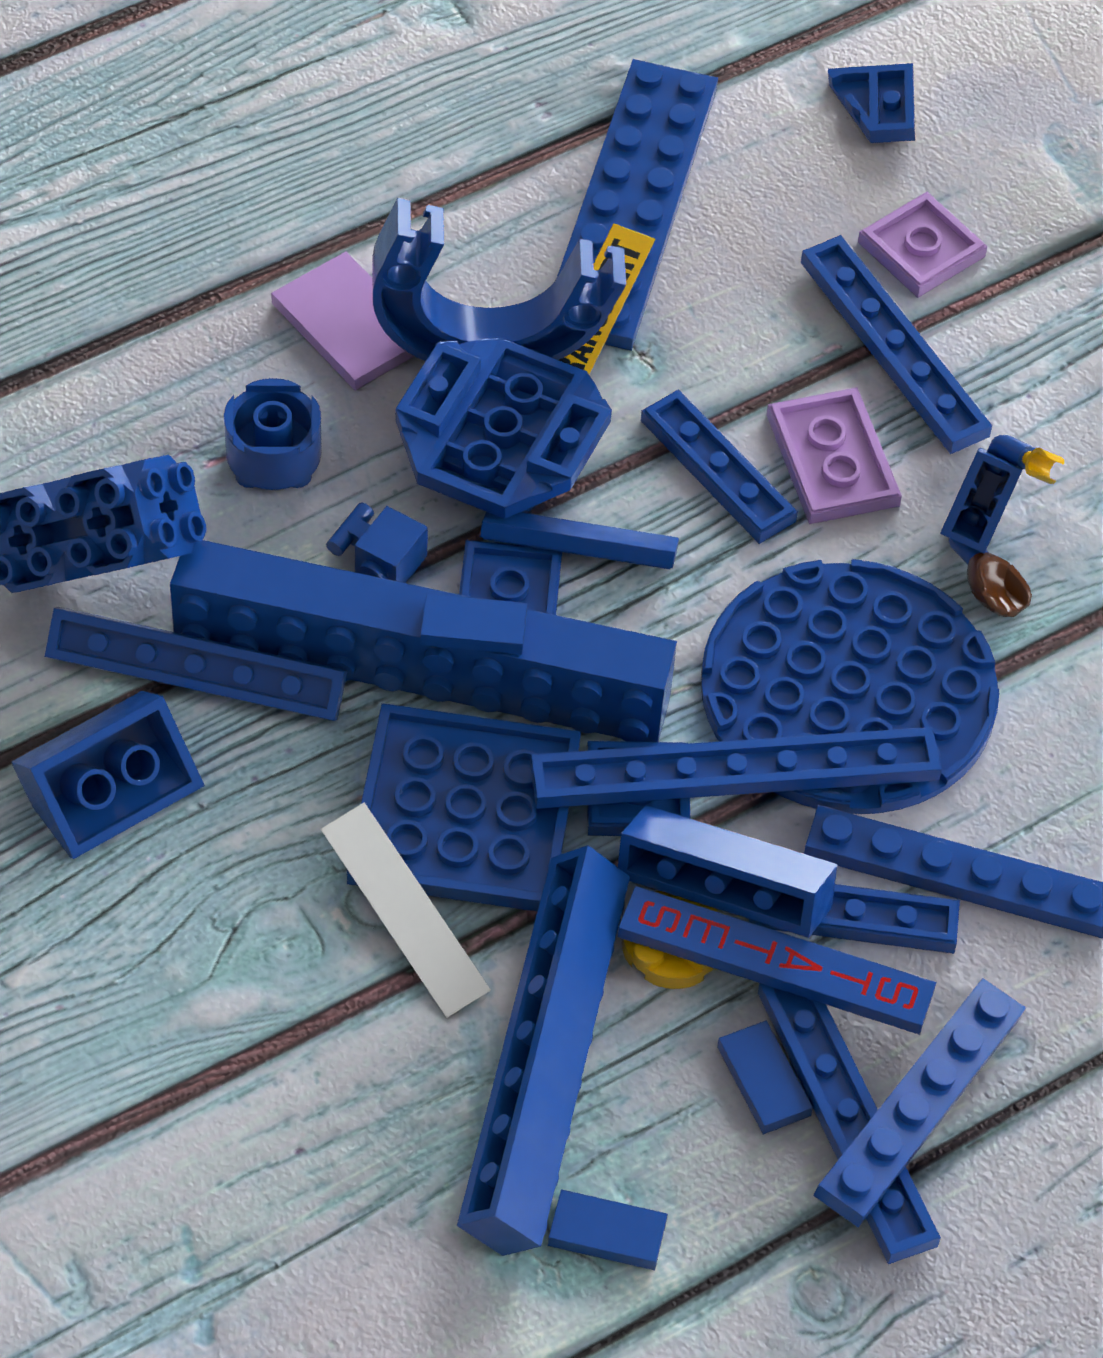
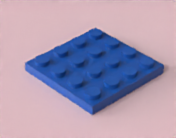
[347,703,581,911]

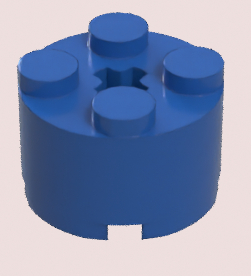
[224,378,322,490]

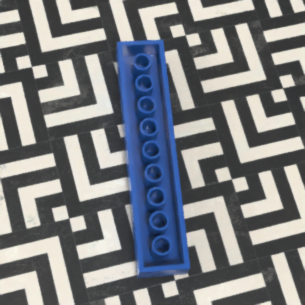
[170,540,677,742]

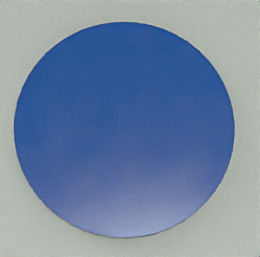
[701,559,999,814]

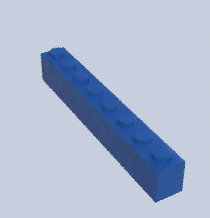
[457,845,630,1256]

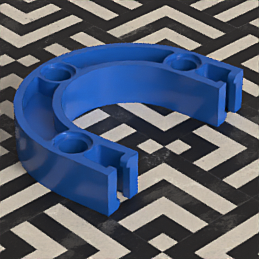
[372,198,626,362]

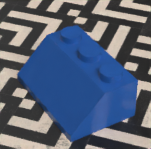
[11,691,205,859]

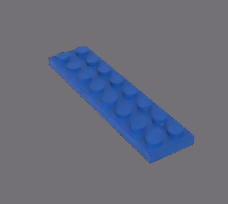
[556,59,718,351]

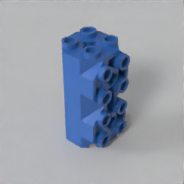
[0,455,206,593]

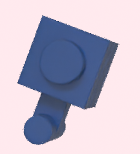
[326,502,428,583]

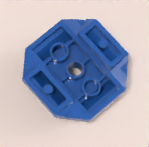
[395,338,612,519]

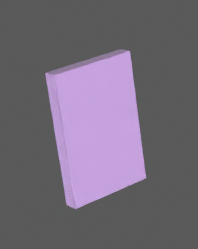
[271,251,414,390]
[766,387,902,524]

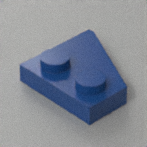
[828,63,915,143]

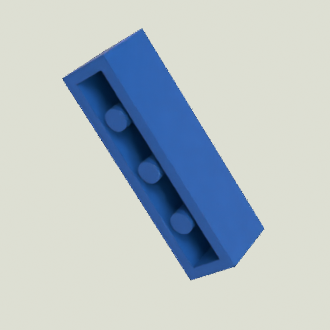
[618,805,838,938]

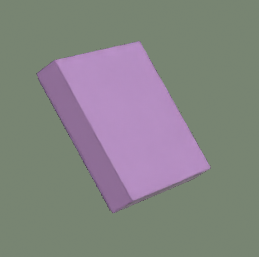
[858,192,988,298]

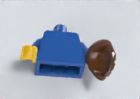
[940,435,1064,617]

